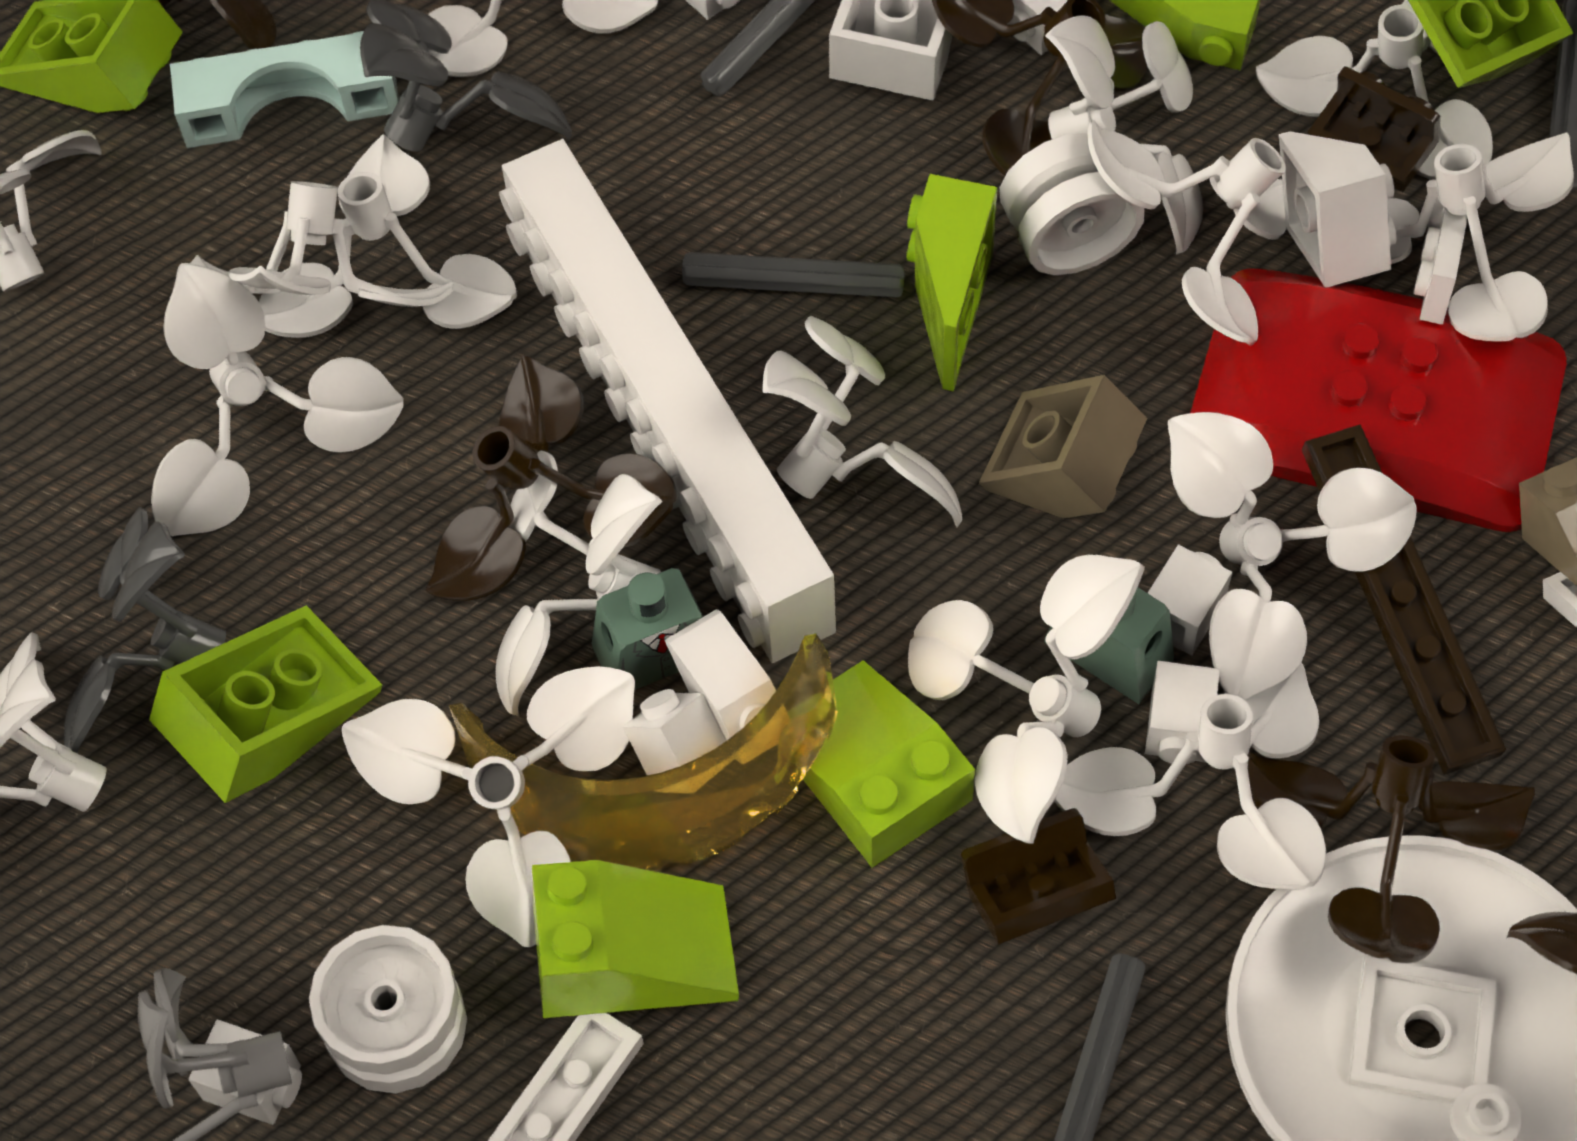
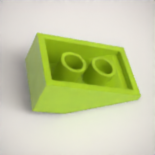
[0,0,183,113]
[1408,0,1573,88]
[907,174,997,391]
[149,605,383,803]
[775,660,975,868]
[532,860,739,1018]

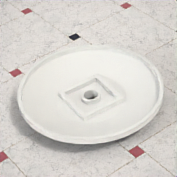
[1226,836,1577,1141]

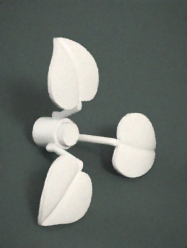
[428,0,658,77]
[1256,0,1493,180]
[1045,16,1203,254]
[1088,120,1287,346]
[0,130,101,292]
[1388,132,1574,341]
[259,134,517,338]
[190,181,454,307]
[151,263,403,536]
[763,316,962,528]
[1168,412,1417,700]
[496,450,662,717]
[908,555,1145,844]
[0,632,107,812]
[1054,662,1326,890]
[342,667,635,947]

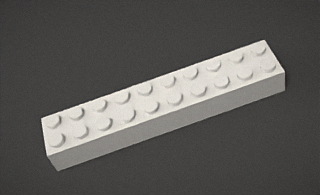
[499,139,836,664]

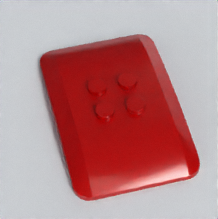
[1190,268,1567,532]

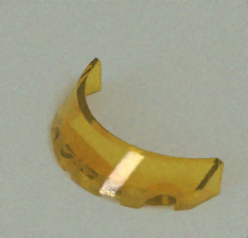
[449,633,838,871]

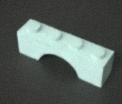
[170,31,399,148]

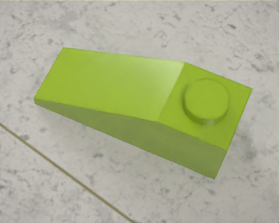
[1109,0,1260,70]

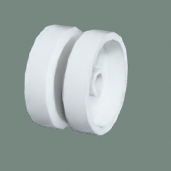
[1000,133,1144,275]
[309,925,467,1093]

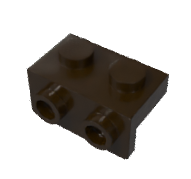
[1307,66,1440,192]
[961,808,1116,945]

